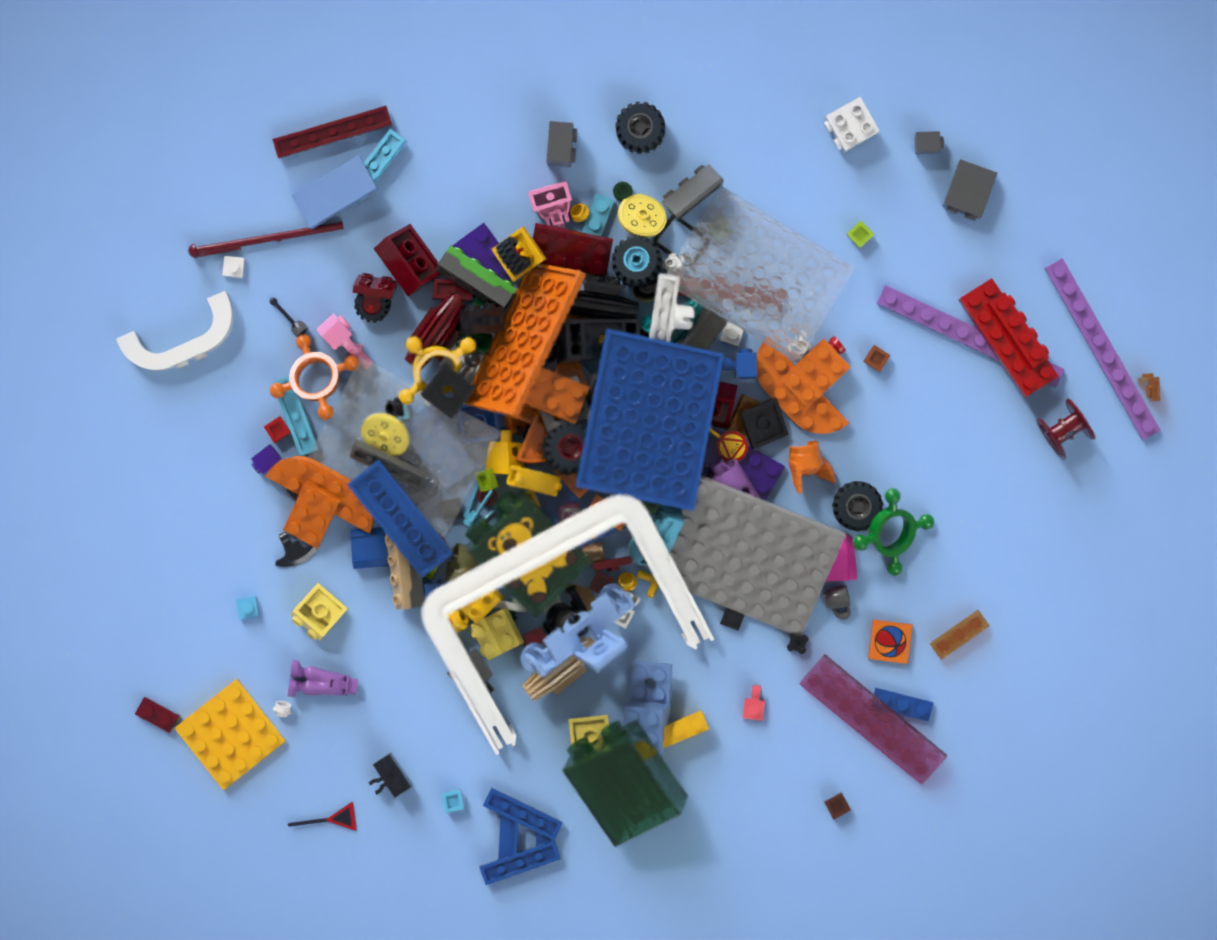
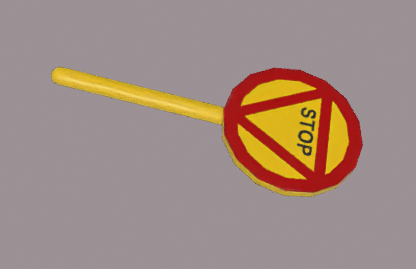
[709,428,748,461]

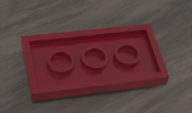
[533,223,613,277]

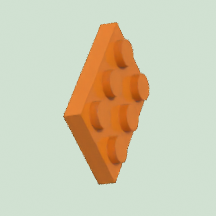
[524,368,590,424]

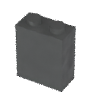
[942,159,998,221]

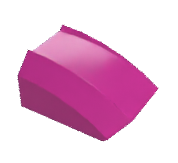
[825,532,857,582]

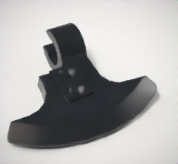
[275,532,317,567]

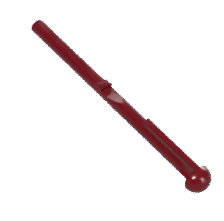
[188,222,344,258]

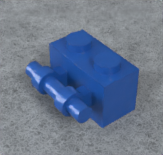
[721,349,757,379]

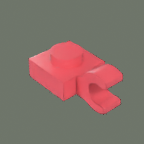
[742,685,765,721]

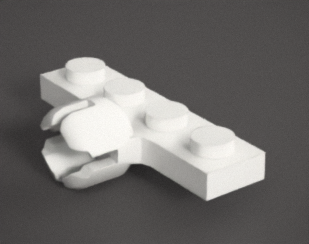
[649,274,694,342]

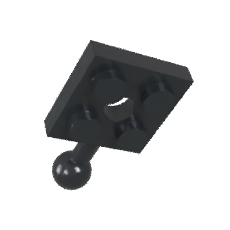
[420,352,480,419]

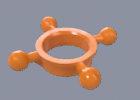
[270,334,360,420]

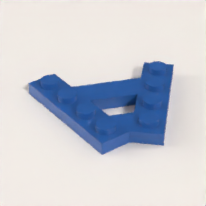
[479,788,563,885]

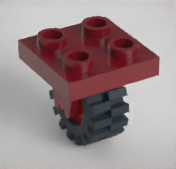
[352,273,397,323]

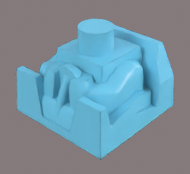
[648,505,684,553]

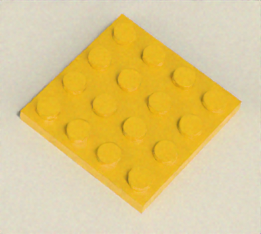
[174,679,286,790]

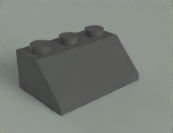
[662,164,724,221]

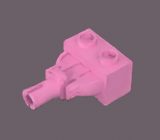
[528,180,572,229]
[316,313,373,370]

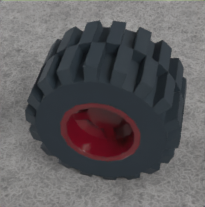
[541,422,586,475]

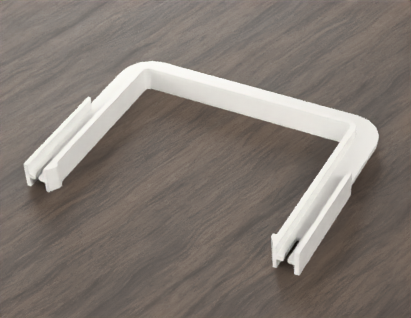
[422,495,714,755]

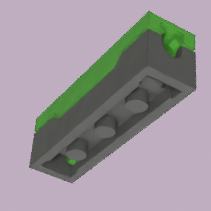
[435,245,517,309]

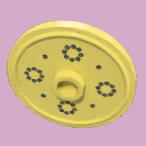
[618,194,667,238]
[361,413,409,457]

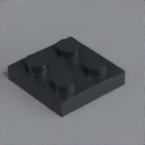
[739,397,789,449]

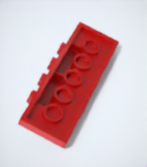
[959,278,1058,398]

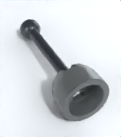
[269,298,309,337]

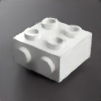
[824,97,880,153]

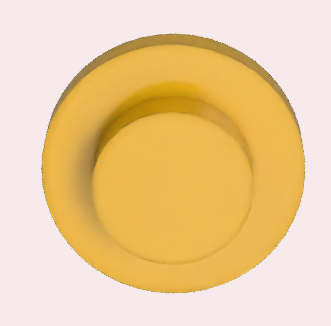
[570,203,590,223]
[618,572,637,592]

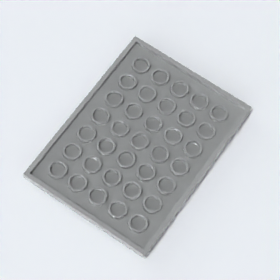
[654,475,846,636]

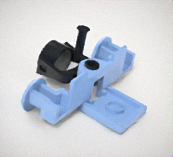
[521,583,636,677]

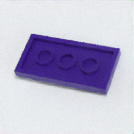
[704,428,785,501]

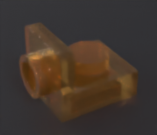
[1137,373,1160,402]

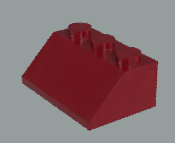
[373,224,441,297]
[711,381,738,429]

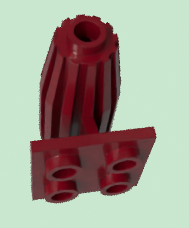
[404,293,466,370]

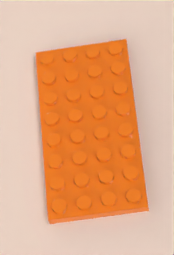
[464,264,586,418]

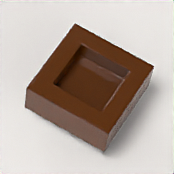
[824,792,851,819]

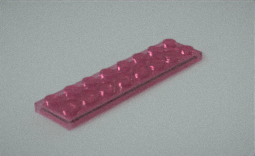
[799,654,947,785]

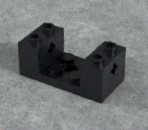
[555,319,641,364]

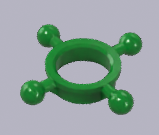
[853,488,934,576]

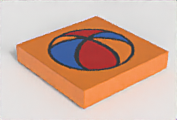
[868,619,912,664]

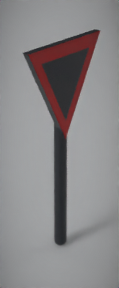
[287,802,356,831]

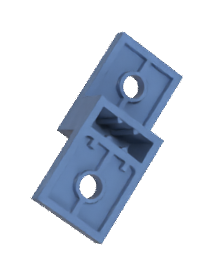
[623,660,672,768]

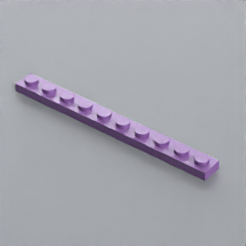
[1044,258,1160,440]
[877,285,1065,388]

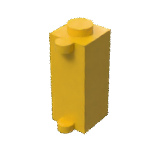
[506,465,562,497]

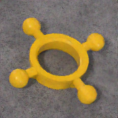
[398,337,476,405]

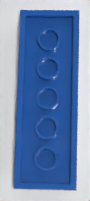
[347,459,453,578]

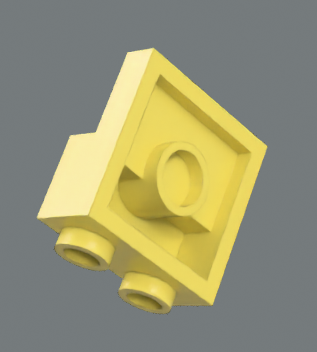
[290,583,348,641]
[470,607,524,660]
[568,715,611,762]

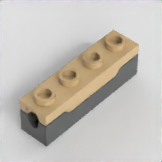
[385,534,425,609]

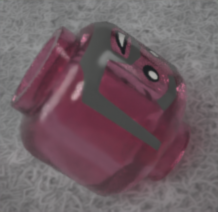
[558,502,584,524]

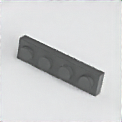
[350,439,429,491]

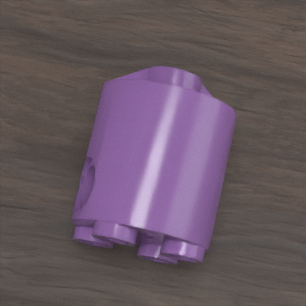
[705,459,760,498]

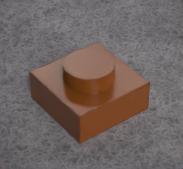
[863,345,891,372]

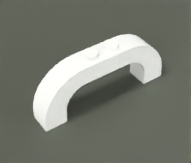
[116,291,234,371]

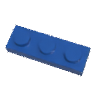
[870,687,934,722]

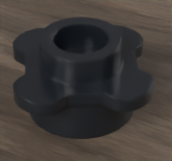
[385,397,404,418]
[787,633,809,654]

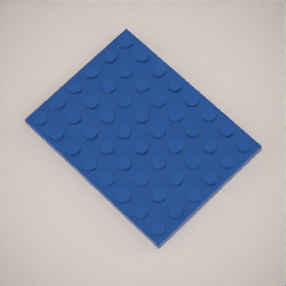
[575,329,724,511]

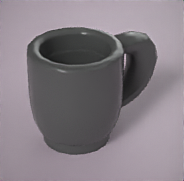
[823,585,851,620]

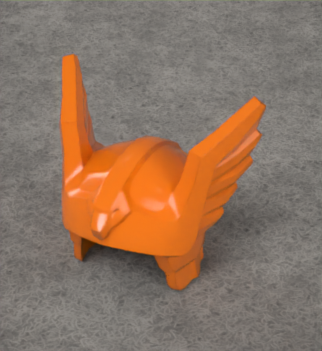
[788,441,836,494]

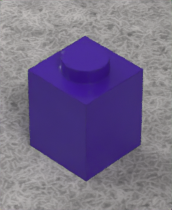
[251,444,282,475]

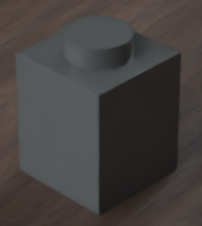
[914,131,944,154]

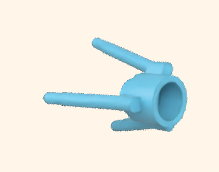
[463,484,498,531]

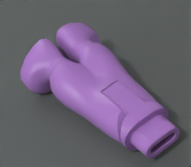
[288,659,358,697]

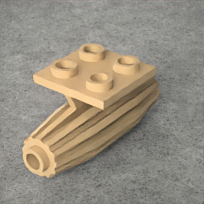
[522,636,595,701]

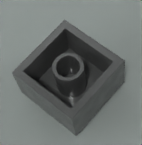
[546,121,578,167]

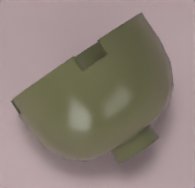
[445,543,481,582]

